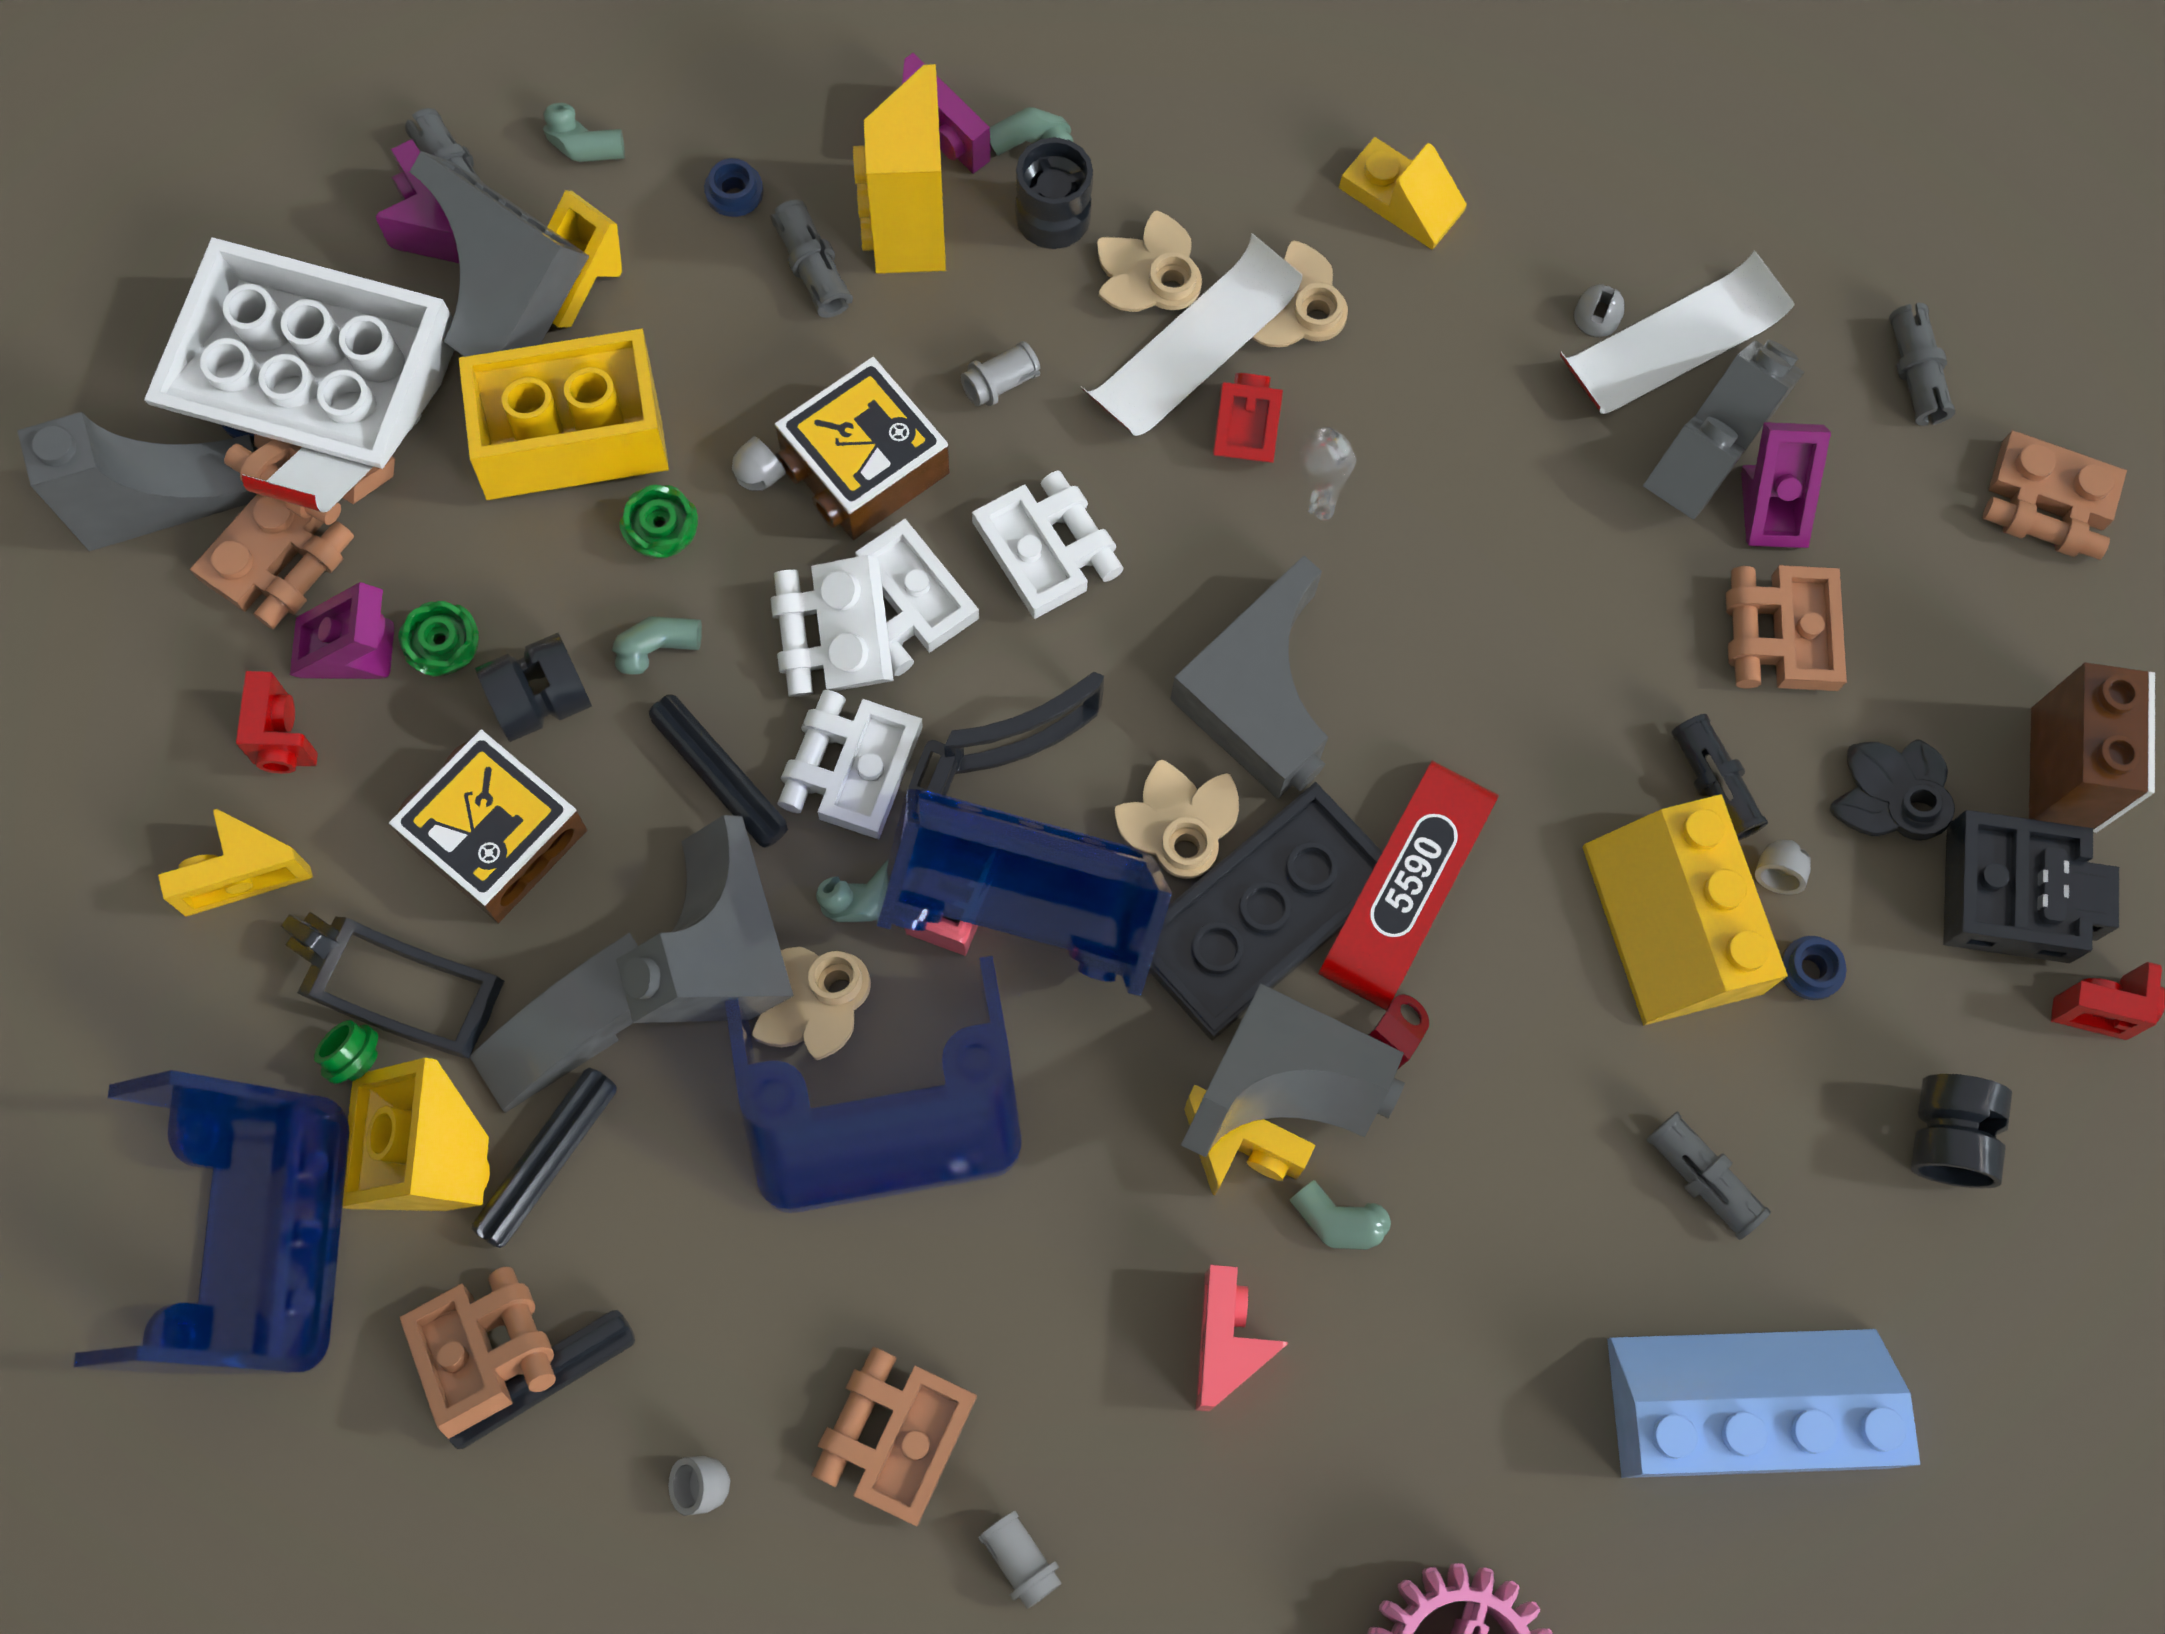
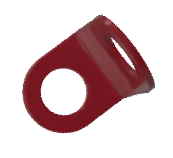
[1368,994,1429,1069]

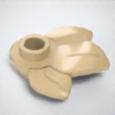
[1097,211,1202,312]
[1252,240,1348,347]
[1115,760,1239,879]
[752,947,871,1060]

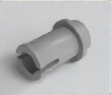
[961,341,1041,407]
[978,1511,1062,1609]

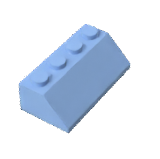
[1607,1329,1921,1478]

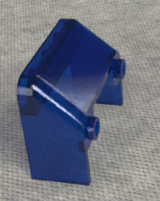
[877,789,1172,996]
[725,955,1022,1213]
[73,1070,349,1374]

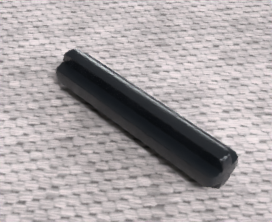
[648,694,788,848]
[472,1067,617,1248]
[448,1310,635,1450]

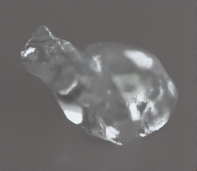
[1300,427,1357,521]

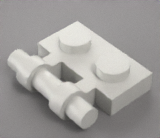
[972,471,1124,619]
[855,519,979,676]
[770,555,894,697]
[777,690,923,840]

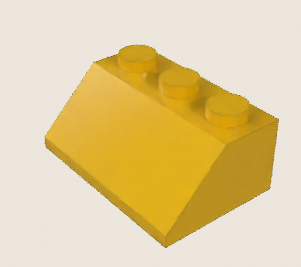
[853,64,946,274]
[459,328,669,500]
[1582,794,1788,1026]

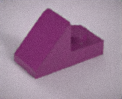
[902,53,990,174]
[375,139,460,264]
[1741,422,1831,548]
[290,582,395,679]

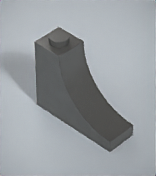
[410,151,589,357]
[17,412,257,551]
[1170,556,1328,799]
[616,815,794,1023]
[1181,983,1405,1157]

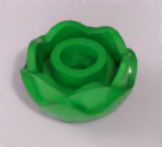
[619,485,698,558]
[398,601,479,676]

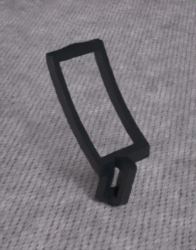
[908,672,1104,808]
[281,912,505,1059]

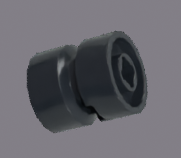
[1016,137,1093,249]
[475,632,592,742]
[1911,1074,2012,1189]

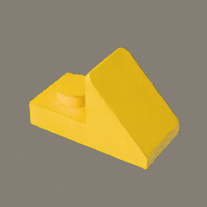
[1339,137,1467,250]
[547,190,622,327]
[158,809,313,917]
[1184,1085,1316,1196]

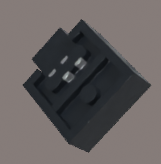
[1943,810,2119,964]

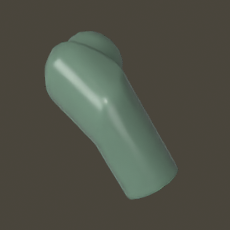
[543,103,625,162]
[990,107,1074,156]
[612,616,702,674]
[816,858,913,922]
[1289,1180,1391,1250]

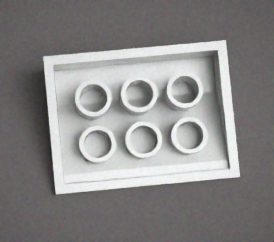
[144,237,454,469]

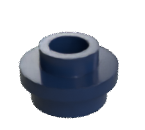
[704,158,763,217]
[1781,936,1847,1000]

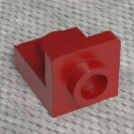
[1213,373,1283,463]
[236,671,318,774]
[2051,962,2165,1040]

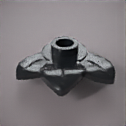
[1830,739,1955,841]

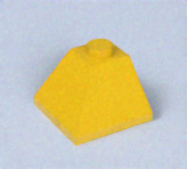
[338,1058,490,1211]

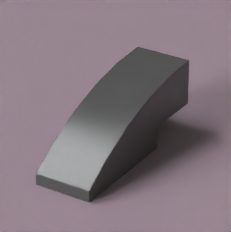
[470,932,638,1113]

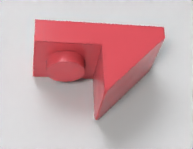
[1196,1265,1288,1411]

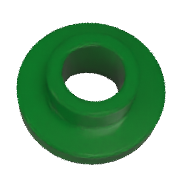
[314,1020,378,1084]

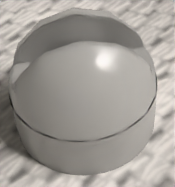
[1574,284,1624,337]
[732,436,786,491]
[1755,840,1811,895]
[669,1456,730,1516]

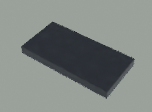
[1126,782,1382,1041]

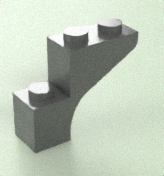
[1643,340,1805,520]

